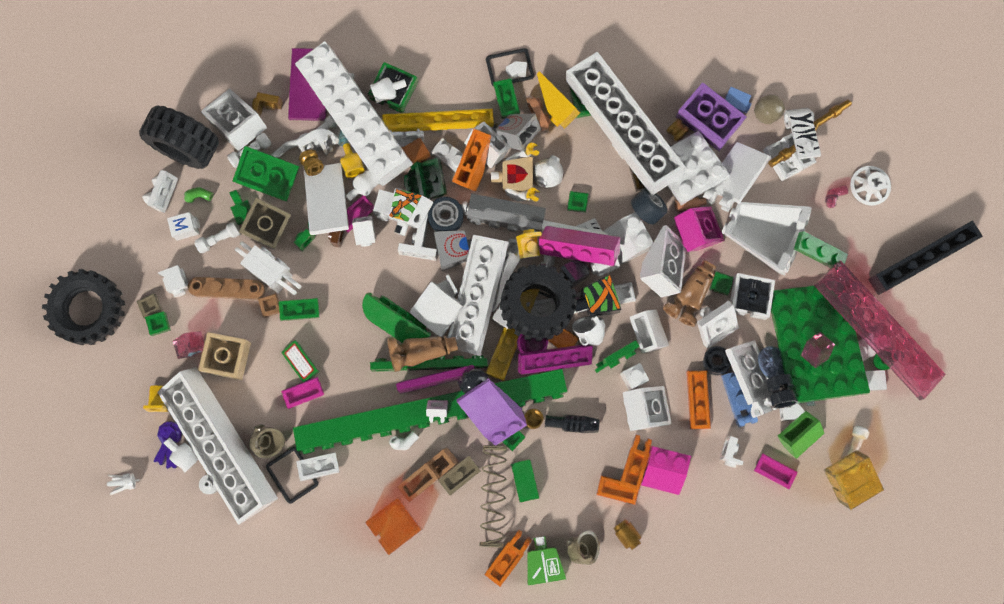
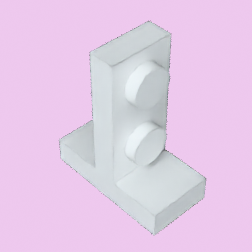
[398,213,438,261]

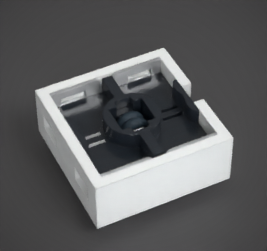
[730,273,775,320]

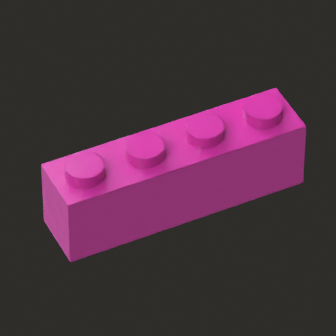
[539,226,620,266]

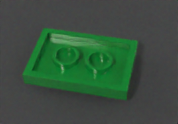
[232,146,300,202]

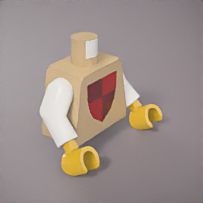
[491,143,540,202]

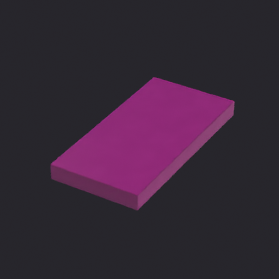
[288,48,327,121]
[396,365,474,394]

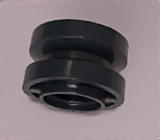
[703,346,731,376]

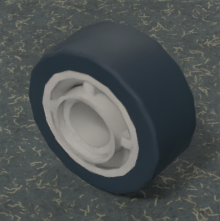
[428,197,464,232]

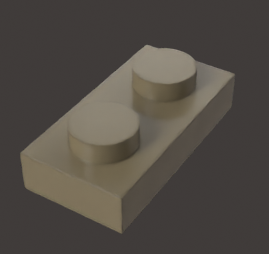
[438,456,481,496]

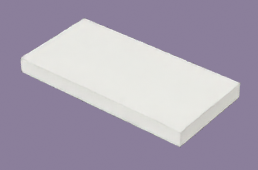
[304,163,349,235]

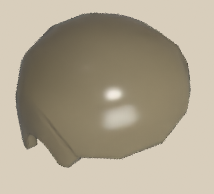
[754,94,785,124]

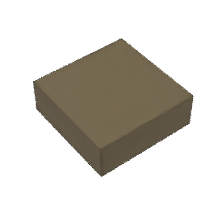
[136,293,163,319]

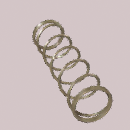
[479,445,507,547]

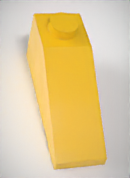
[537,71,580,129]

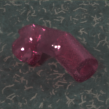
[825,185,848,208]

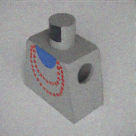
[493,114,541,151]
[434,231,472,271]

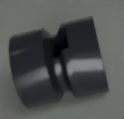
[766,374,798,409]

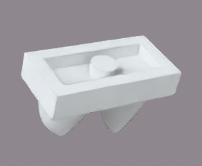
[142,170,178,213]

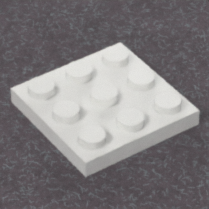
[668,131,730,205]

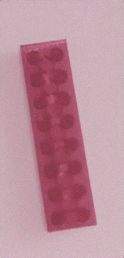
[814,260,946,400]

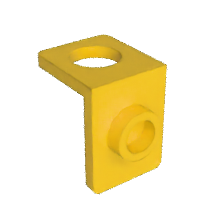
[143,385,168,412]

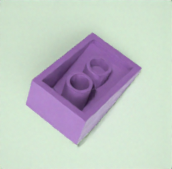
[457,378,527,445]

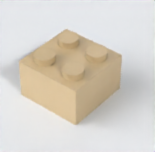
[198,332,251,380]

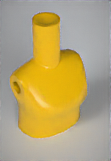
[340,143,364,178]

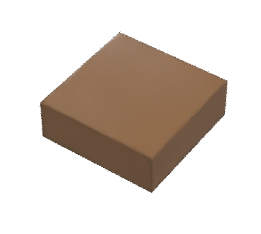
[258,293,280,318]

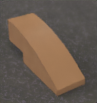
[398,447,459,502]

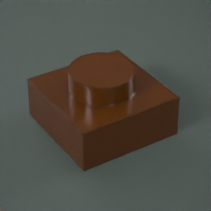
[328,230,345,248]

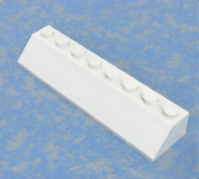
[157,367,278,525]

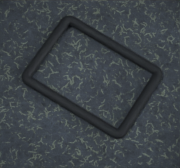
[486,48,534,87]
[266,447,318,504]

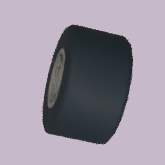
[631,188,668,225]

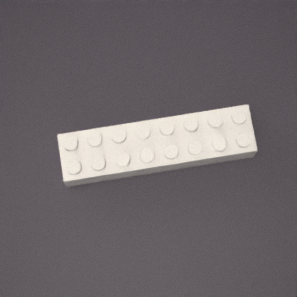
[295,41,413,186]
[566,52,685,196]

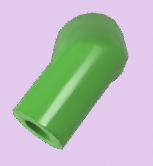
[184,187,214,203]

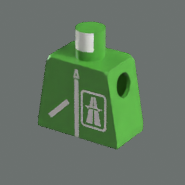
[527,536,566,586]

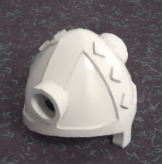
[533,155,563,188]
[572,316,606,345]

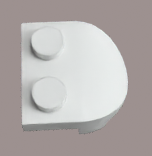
[295,129,339,155]

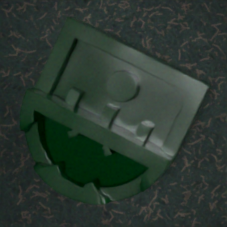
[404,158,447,200]

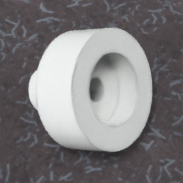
[199,474,217,494]

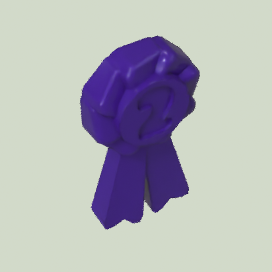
[153,421,182,469]

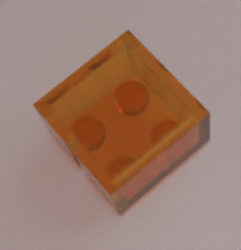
[365,497,423,555]

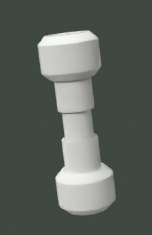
[227,133,271,168]
[195,221,241,254]
[839,425,870,474]

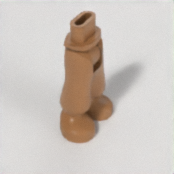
[663,260,717,327]
[387,336,458,372]

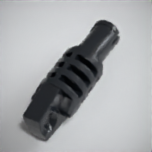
[545,414,599,433]

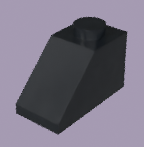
[559,260,590,289]

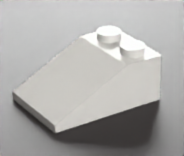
[201,88,267,151]
[640,225,686,297]

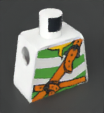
[388,188,433,236]

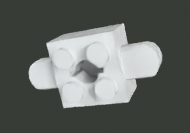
[235,241,302,296]

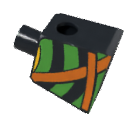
[575,275,622,317]

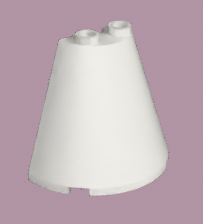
[722,202,812,276]

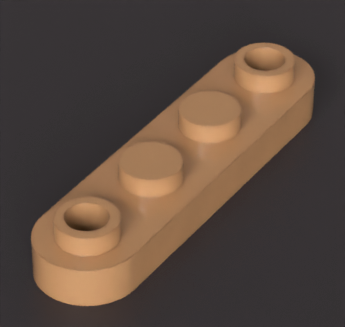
[188,277,266,300]

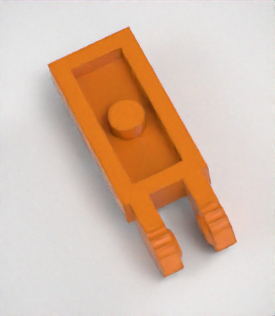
[619,434,652,492]
[484,530,532,587]

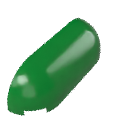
[362,293,431,343]

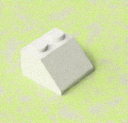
[603,212,654,265]
[623,386,672,431]

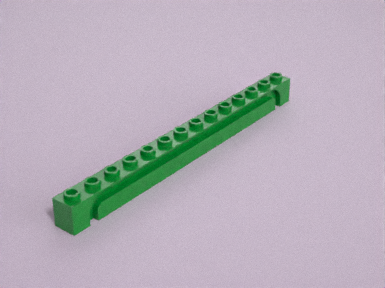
[293,369,568,454]

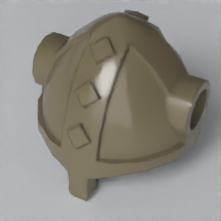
[249,424,285,459]
[566,531,600,565]

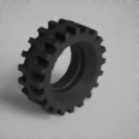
[42,269,125,345]

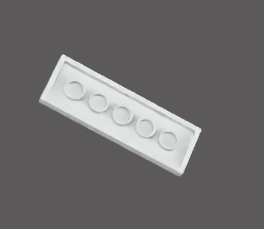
[448,235,509,356]

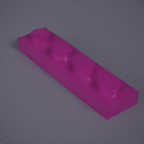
[518,344,593,374]

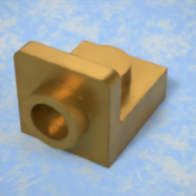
[252,92,283,116]

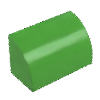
[778,410,825,459]

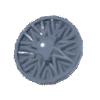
[758,346,784,378]

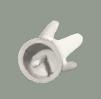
[107,473,140,495]

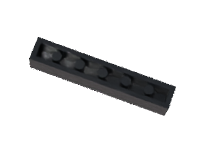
[868,220,983,295]

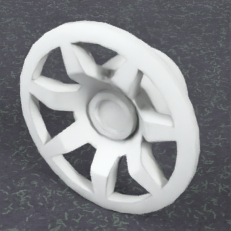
[850,166,891,206]

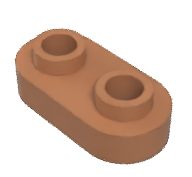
[526,96,551,132]

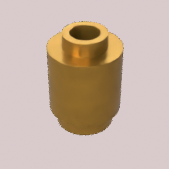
[613,519,642,550]

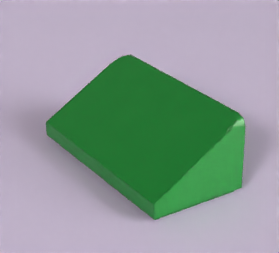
[511,459,539,503]

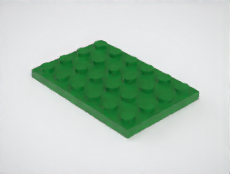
[771,282,870,403]

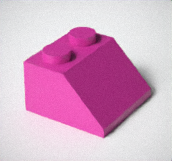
[674,206,725,252]
[641,446,691,495]

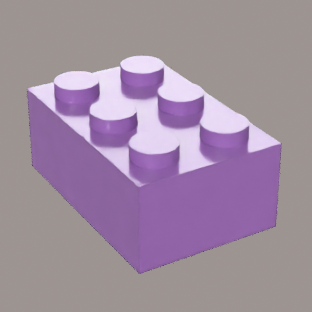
[676,82,747,151]

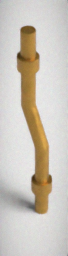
[768,99,852,167]

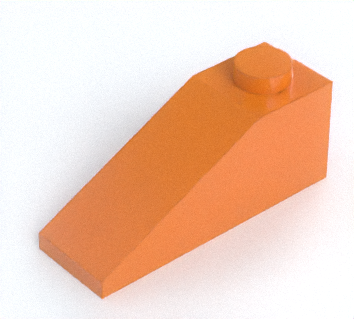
[452,129,491,192]

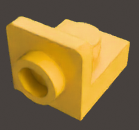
[516,229,542,259]

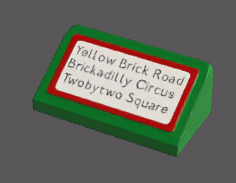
[281,340,320,382]

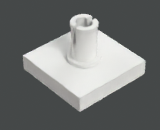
[697,301,739,349]

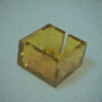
[824,450,884,510]

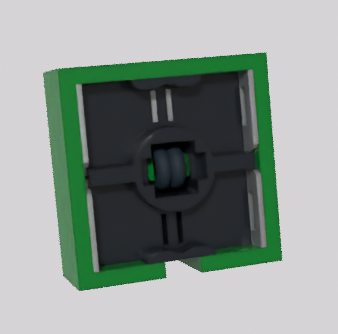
[368,62,418,113]

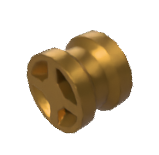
[666,118,690,142]

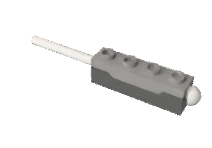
[461,193,608,235]

